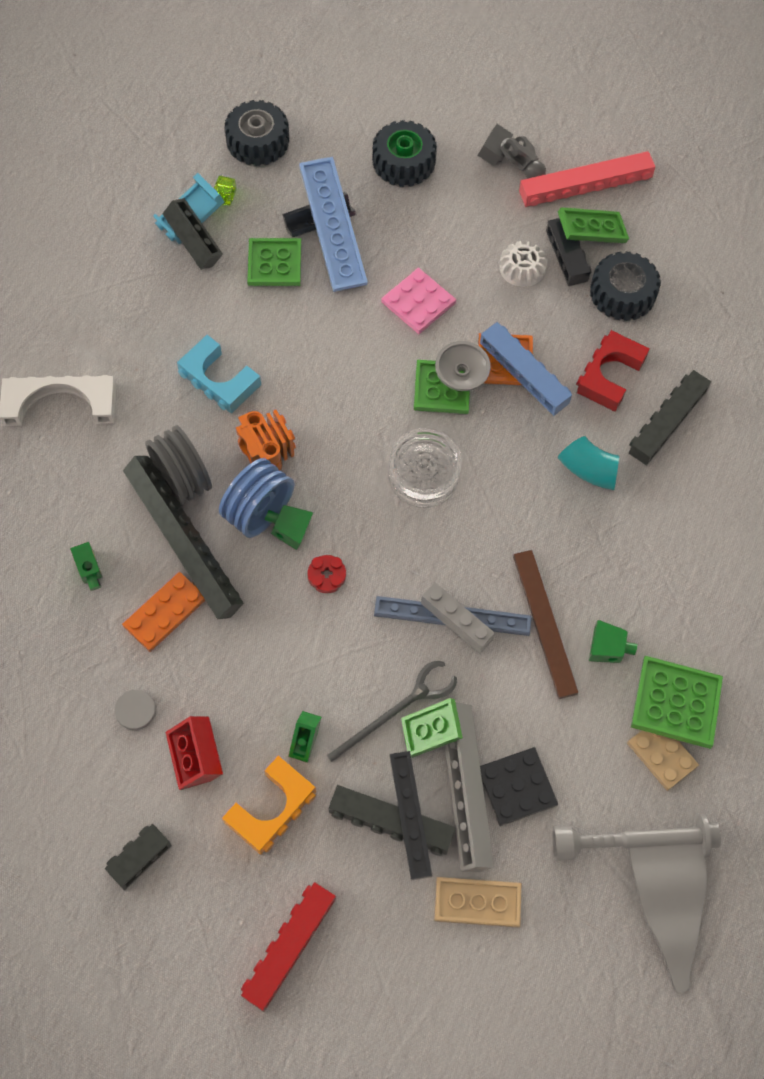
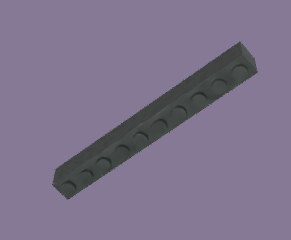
[123,456,244,620]

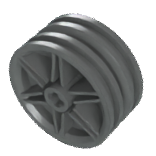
[145,425,212,505]

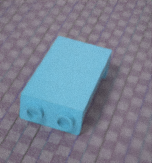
[153,173,224,245]

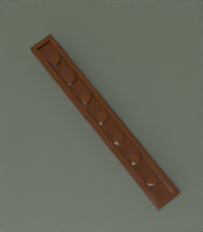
[513,550,579,699]

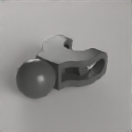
[501,136,546,179]

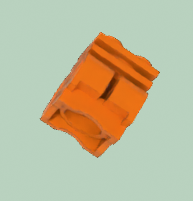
[235,410,296,471]

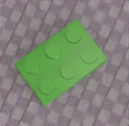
[401,698,463,758]

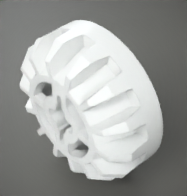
[499,241,547,287]

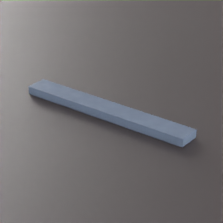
[374,596,532,636]

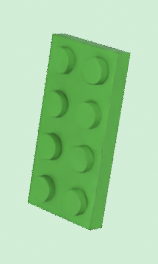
[558,207,629,243]

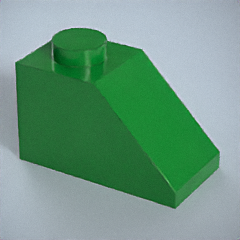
[288,711,322,763]

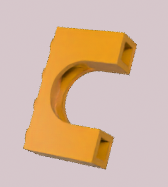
[222,755,316,855]

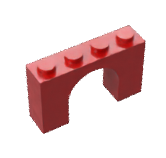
[576,330,650,412]

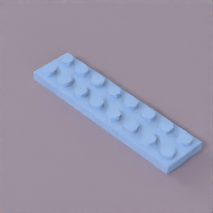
[299,157,368,292]

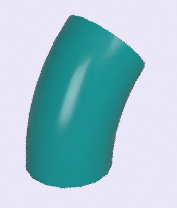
[557,436,620,491]

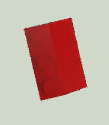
[165,716,223,790]

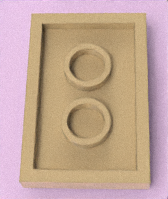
[627,731,699,791]

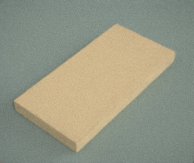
[434,877,521,928]

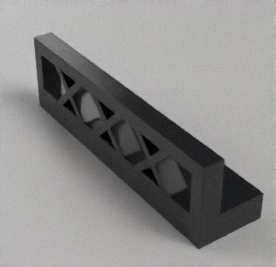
[282,192,356,238]

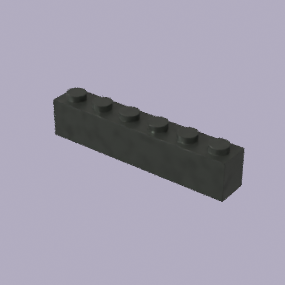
[629,370,712,466]
[329,785,456,856]

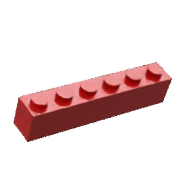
[241,882,336,1012]

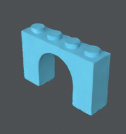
[177,335,261,414]

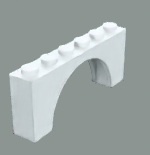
[0,375,116,426]

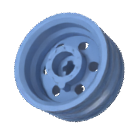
[219,458,295,538]

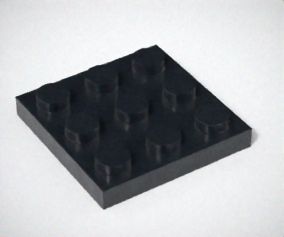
[480,747,558,826]

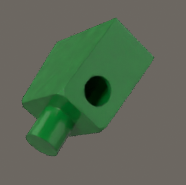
[264,505,313,550]
[70,541,103,591]
[589,620,637,663]

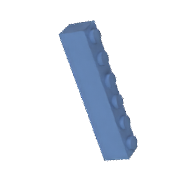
[480,322,572,416]

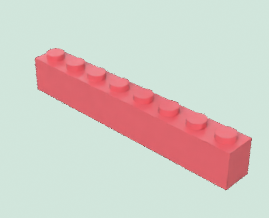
[519,151,656,207]

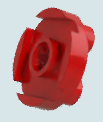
[307,555,346,593]

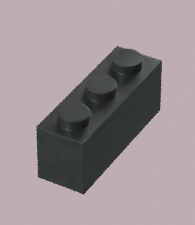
[104,824,172,891]

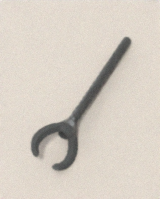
[327,661,457,762]

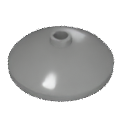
[435,341,490,391]

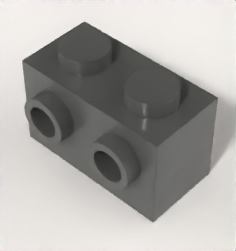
[477,124,514,166]

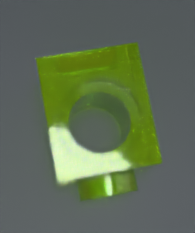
[214,175,237,206]

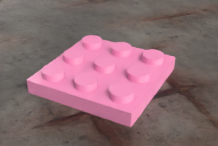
[381,268,456,334]

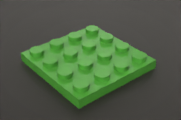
[631,656,723,749]

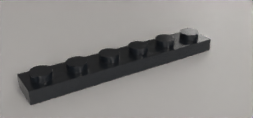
[389,751,432,881]

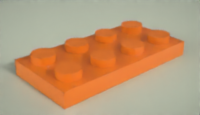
[122,571,206,652]

